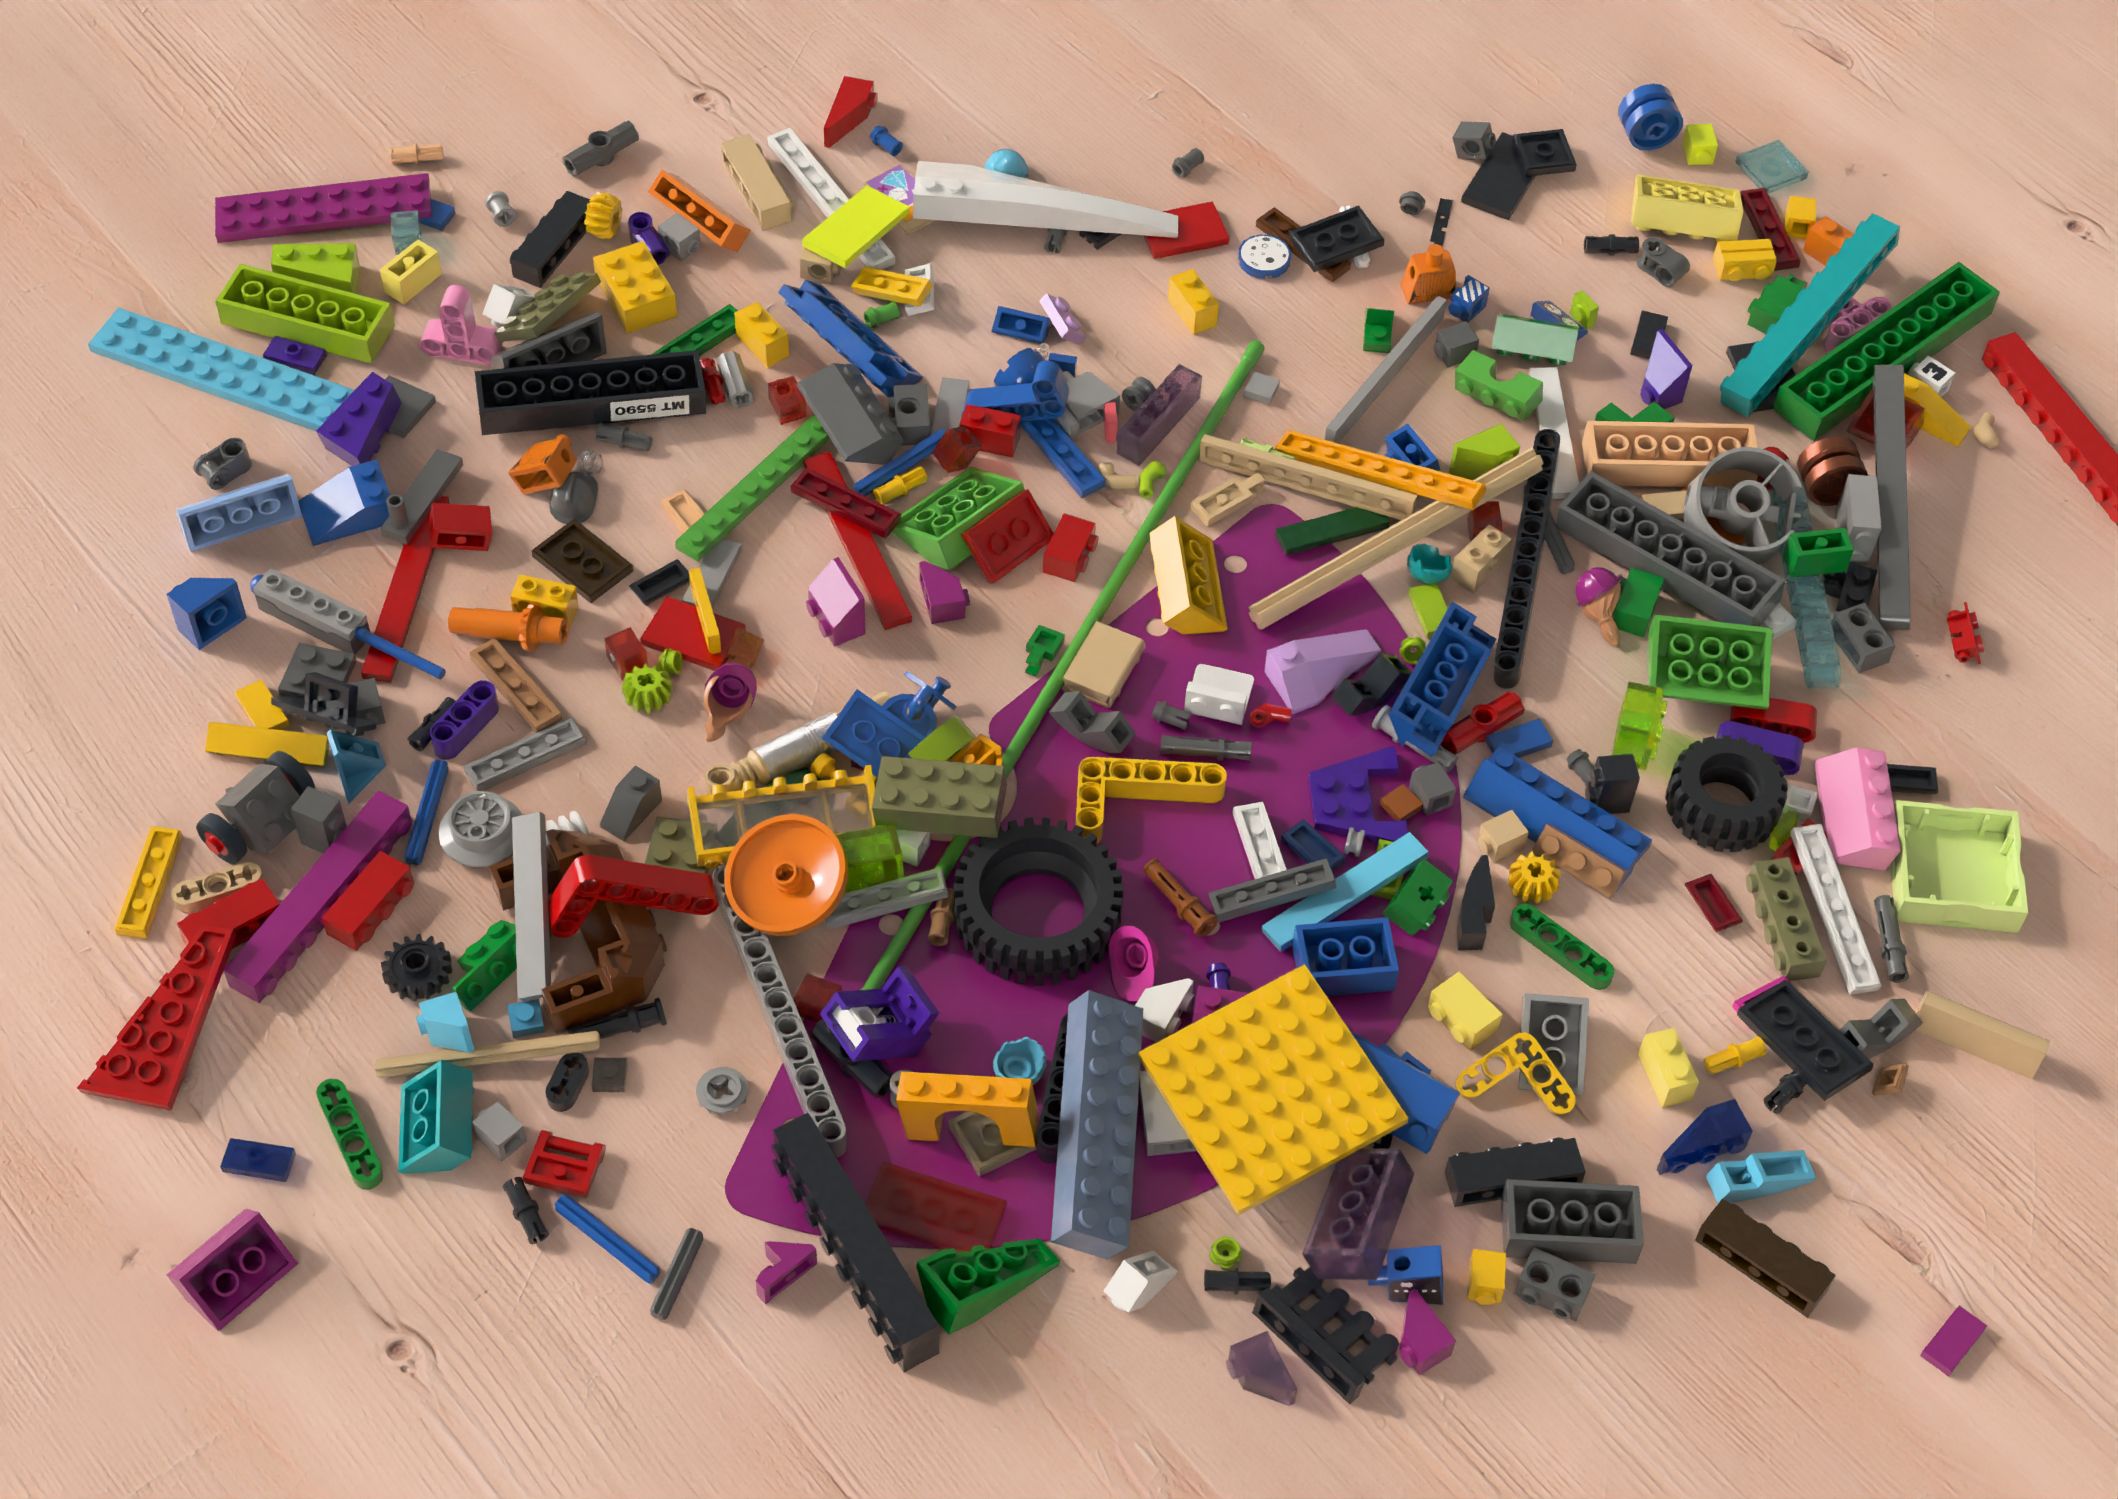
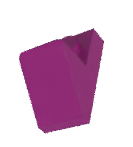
[755,1241,817,1304]

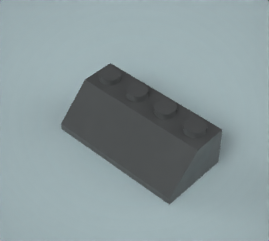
[491,312,607,369]
[797,363,904,465]

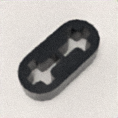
[545,1053,589,1112]

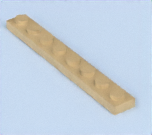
[1199,434,1417,520]

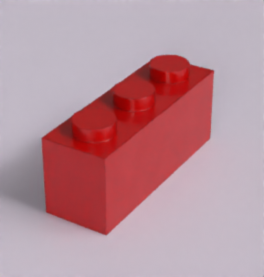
[322,851,414,951]
[177,878,280,950]

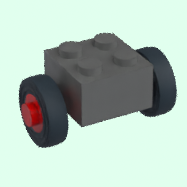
[196,751,315,864]

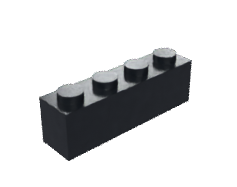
[510,191,590,288]
[1445,1137,1586,1207]

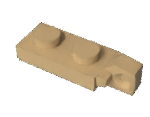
[1191,473,1265,527]

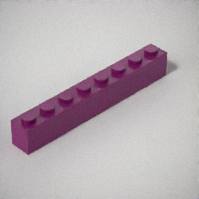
[224,790,412,1004]

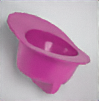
[1109,926,1159,1001]

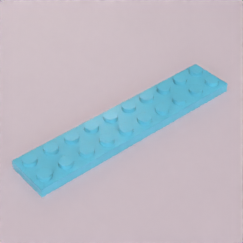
[88,307,354,431]

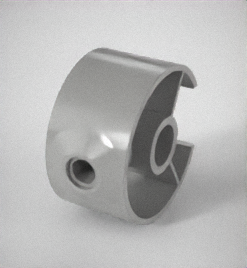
[1684,447,1802,565]

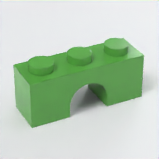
[1455,350,1543,422]

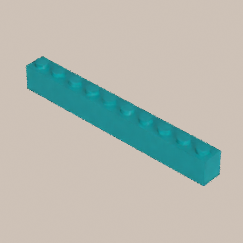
[1720,213,1900,418]

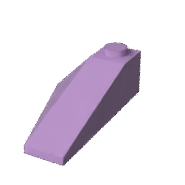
[1264,629,1381,714]

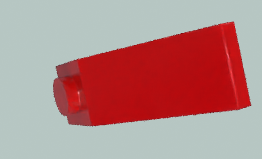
[824,76,878,148]

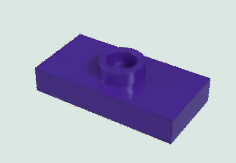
[263,336,327,375]

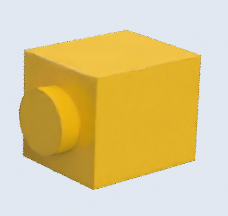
[1784,196,1816,239]
[1467,1249,1506,1305]

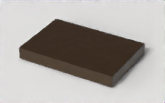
[531,519,634,603]

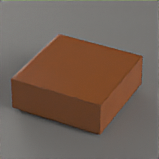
[1380,784,1423,821]

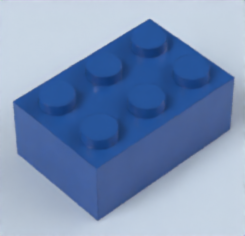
[1292,917,1399,996]

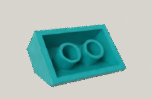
[398,1060,474,1174]

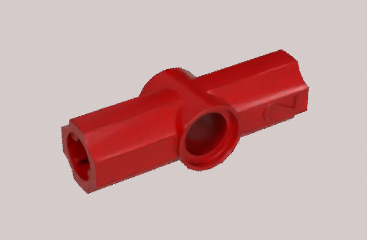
[1442,692,1525,755]

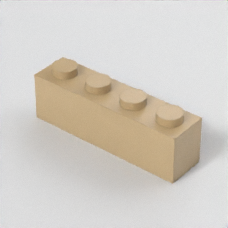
[721,134,794,230]

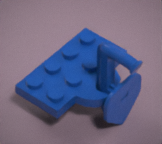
[822,671,957,778]

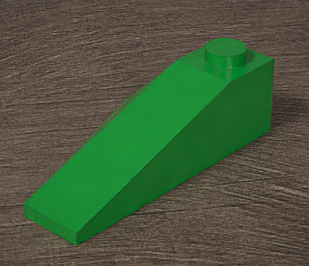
[916,1238,1060,1335]

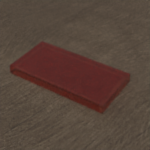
[865,1161,1007,1252]

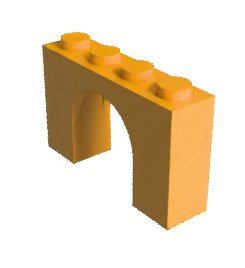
[896,1072,1040,1147]

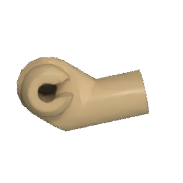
[1974,412,2000,449]
[1099,462,1137,489]

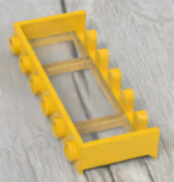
[687,765,883,868]

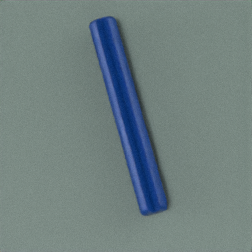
[854,429,951,496]
[404,759,449,865]
[554,1194,661,1283]

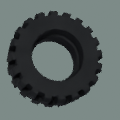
[1665,735,1788,852]

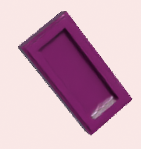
[1920,1305,1987,1377]

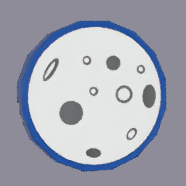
[1238,234,1291,279]

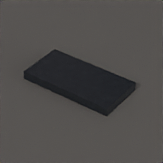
[1461,132,1536,220]
[1737,979,1874,1101]

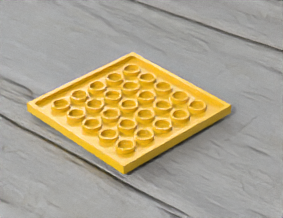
[1138,964,1408,1216]

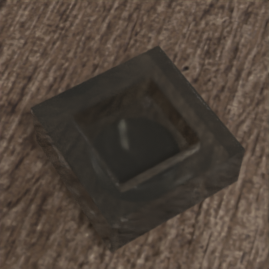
[592,1057,628,1092]

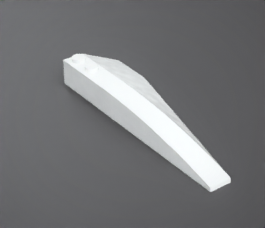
[913,161,1178,238]

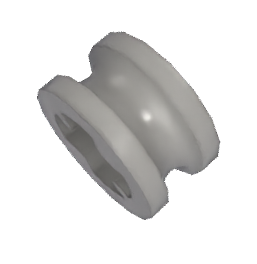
[1344,827,1365,857]

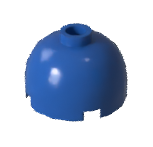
[994,348,1045,387]

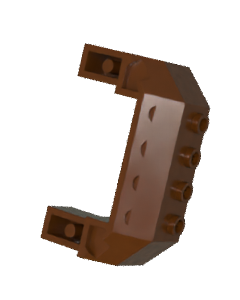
[489,829,667,1034]

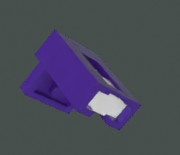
[820,966,940,1062]

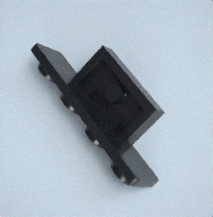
[271,672,377,736]

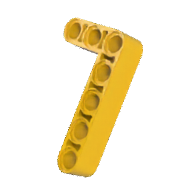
[1076,757,1227,844]

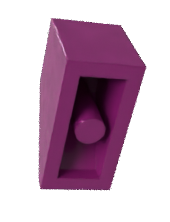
[919,561,970,624]
[1399,1289,1456,1375]

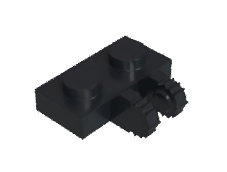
[1819,562,1878,612]

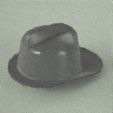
[549,471,598,524]

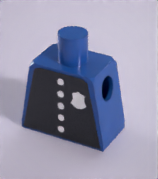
[1368,1245,1444,1305]

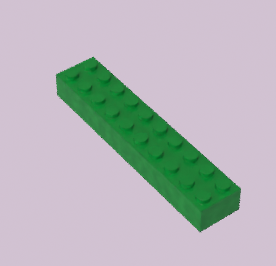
[1773,262,2000,441]

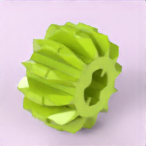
[622,663,673,714]

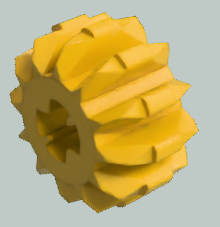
[584,192,623,239]
[1508,851,1561,905]

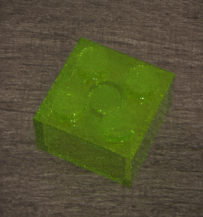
[1612,681,1667,770]
[836,824,904,894]

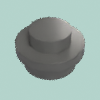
[1399,191,1426,215]

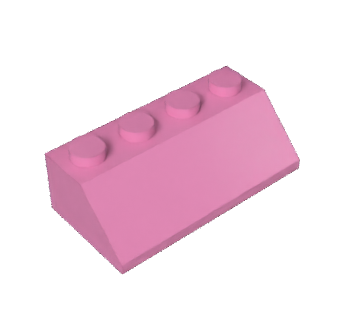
[1814,747,1901,871]

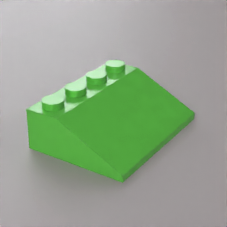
[892,466,1025,570]
[1647,614,1772,710]

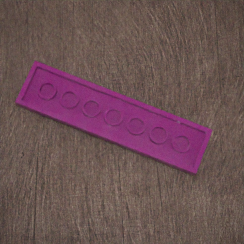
[215,173,432,243]

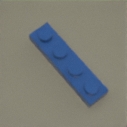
[1021,418,1105,498]

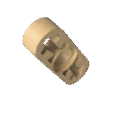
[171,862,264,913]

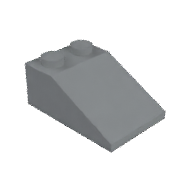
[1518,993,1589,1095]

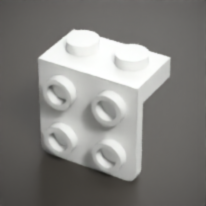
[1184,664,1254,725]

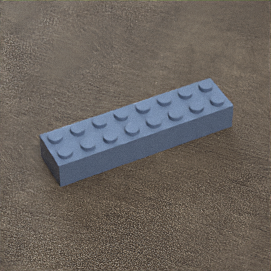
[1051,990,1144,1260]

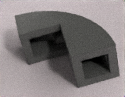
[1049,691,1136,753]
[1839,998,1923,1059]

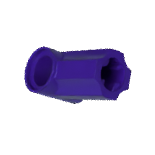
[628,212,670,265]

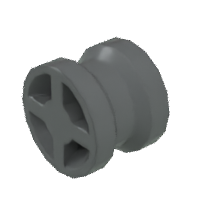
[1122,377,1157,412]

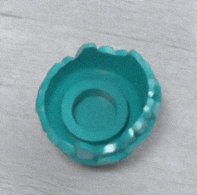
[1407,543,1453,584]

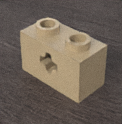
[1451,524,1512,594]

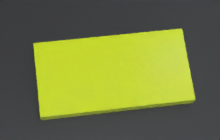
[802,185,909,268]

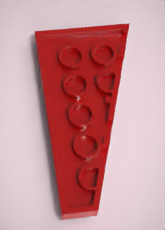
[77,924,237,1111]

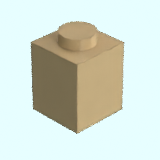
[1477,810,1529,863]

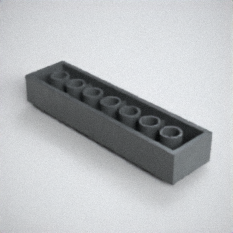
[1557,471,1785,627]

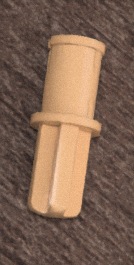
[390,143,444,164]

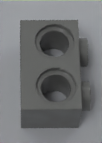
[1828,603,1895,673]
[1514,1247,1596,1322]

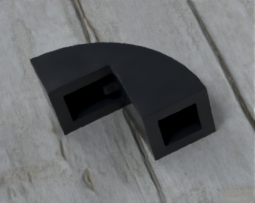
[1331,654,1412,716]

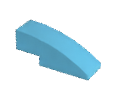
[1706,1150,1816,1203]

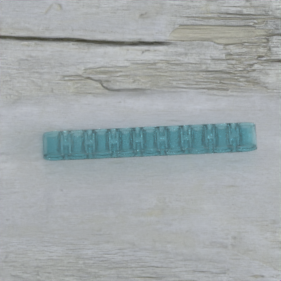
[1771,483,1841,688]

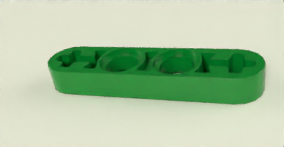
[1510,904,1614,990]
[316,1078,383,1190]

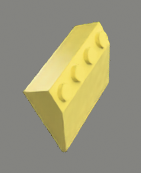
[1631,174,1743,242]

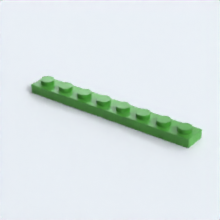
[675,414,830,562]

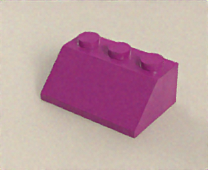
[166,1208,299,1331]

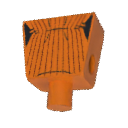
[1400,244,1457,304]
[508,434,577,494]

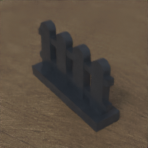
[1252,1266,1399,1405]

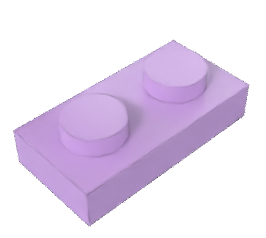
[1040,293,1086,345]

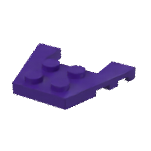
[1308,746,1408,844]

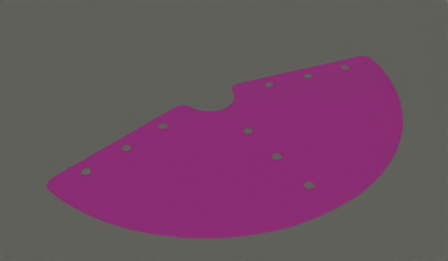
[725,504,1461,1249]

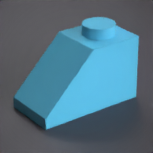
[416,992,475,1053]

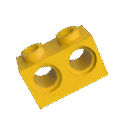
[510,574,579,630]

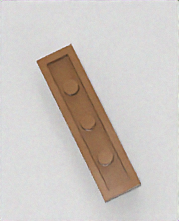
[470,638,562,733]

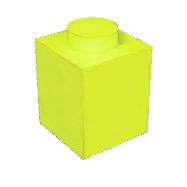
[1682,124,1718,165]

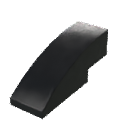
[1457,855,1495,950]

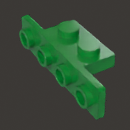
[452,920,552,1011]

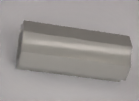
[717,351,754,408]

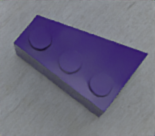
[316,372,402,466]

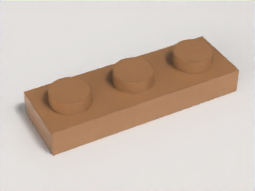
[1532,824,1627,898]

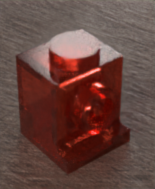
[768,375,807,425]

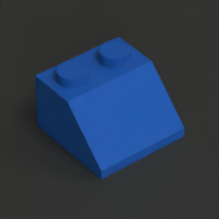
[166,578,247,650]

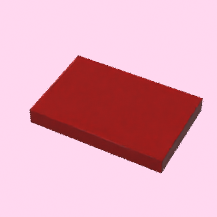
[1143,201,1230,259]
[961,489,1054,584]
[640,596,746,671]

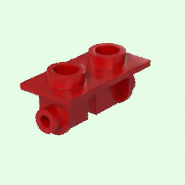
[1946,602,1984,665]

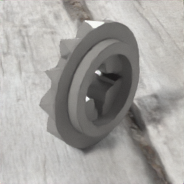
[696,1067,748,1116]

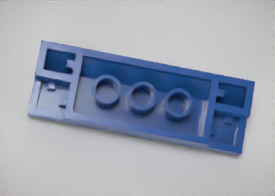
[778,280,923,397]
[1389,601,1497,757]
[1463,746,1652,893]
[1350,1031,1461,1154]

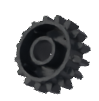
[381,934,453,1001]

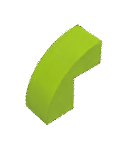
[908,715,977,761]

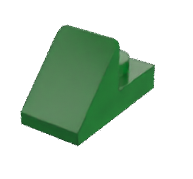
[1363,308,1394,353]

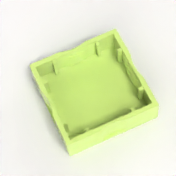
[1891,800,2028,933]

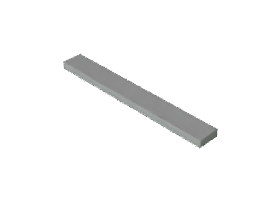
[1325,296,1447,444]

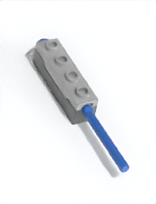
[250,568,446,679]

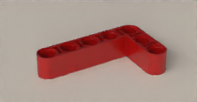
[548,855,719,938]

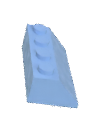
[175,474,302,552]

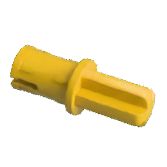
[873,467,928,505]
[1704,1036,1767,1075]

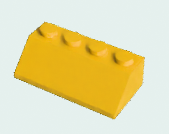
[1149,516,1228,635]

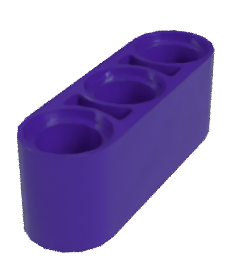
[430,680,499,760]
[1716,721,1804,775]

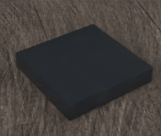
[1512,129,1577,177]

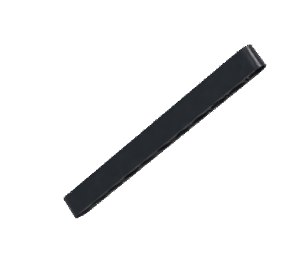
[1494,429,1560,689]

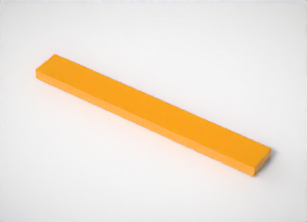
[1275,430,1486,510]

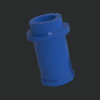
[870,126,903,156]

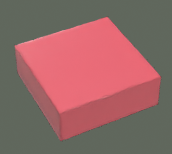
[1103,402,1118,442]

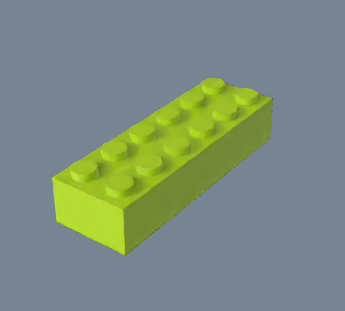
[215,264,395,364]

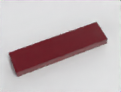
[1740,187,1801,271]
[790,468,901,539]

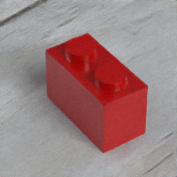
[959,404,1021,458]
[428,503,492,551]
[1043,513,1099,582]

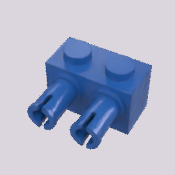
[1383,424,1441,490]

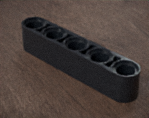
[1037,1013,1068,1163]

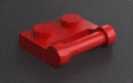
[523,1130,606,1198]

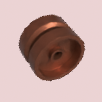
[1796,436,1868,506]

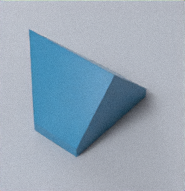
[327,729,386,805]

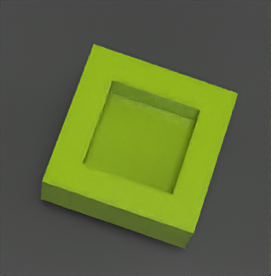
[1570,290,1599,329]

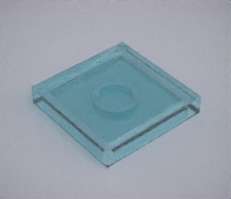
[1735,140,1809,193]

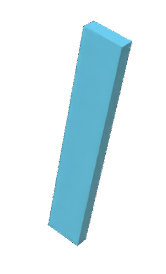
[1262,832,1429,952]

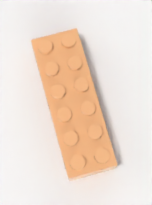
[1582,421,1758,488]

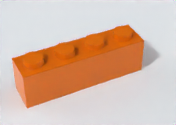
[648,169,751,253]

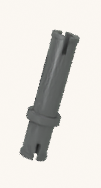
[1160,735,1252,761]
[1874,895,1909,983]

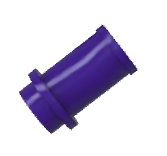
[1206,963,1231,990]

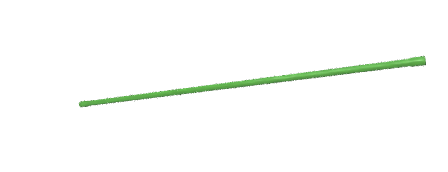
[860,340,1265,990]

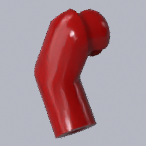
[1249,703,1292,727]

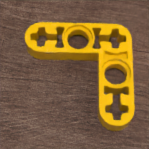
[1455,1032,1576,1115]

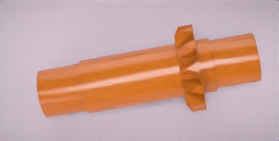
[448,604,569,652]

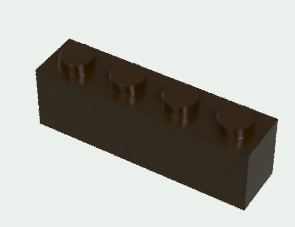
[1695,1198,1836,1318]

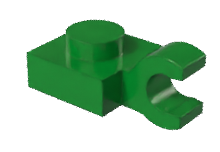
[1025,625,1065,677]

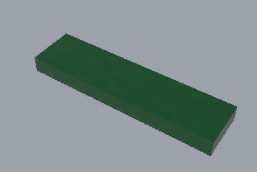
[1275,507,1390,556]

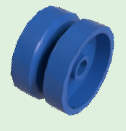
[1618,84,1683,151]

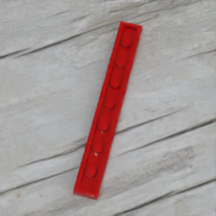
[803,451,912,630]
[361,496,450,683]

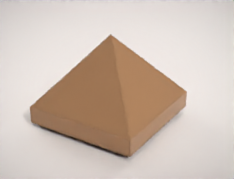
[1872,1063,1909,1096]

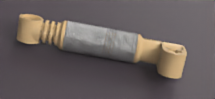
[704,691,891,794]

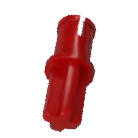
[700,358,726,405]

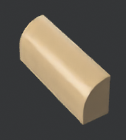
[1915,990,2050,1079]

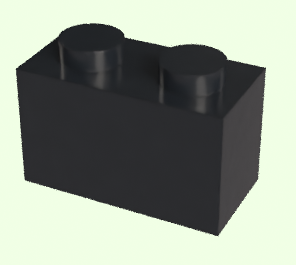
[1585,754,1640,814]

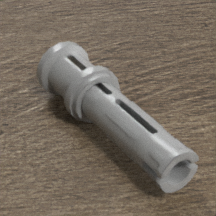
[1372,705,1458,773]

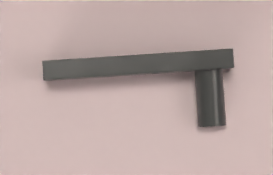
[380,449,463,545]

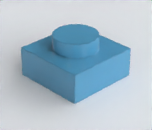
[507,999,545,1038]

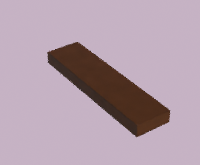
[1256,207,1351,282]

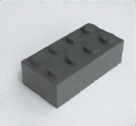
[1501,1179,1644,1264]

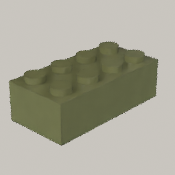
[872,756,1007,838]

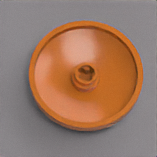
[724,814,849,936]

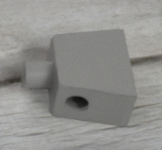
[1063,371,1120,434]

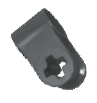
[1637,237,1690,287]
[193,437,252,490]

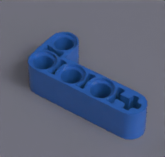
[962,360,1069,422]

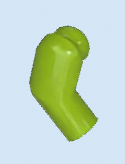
[1138,461,1167,498]

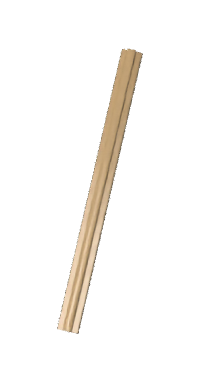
[1249,448,1543,630]

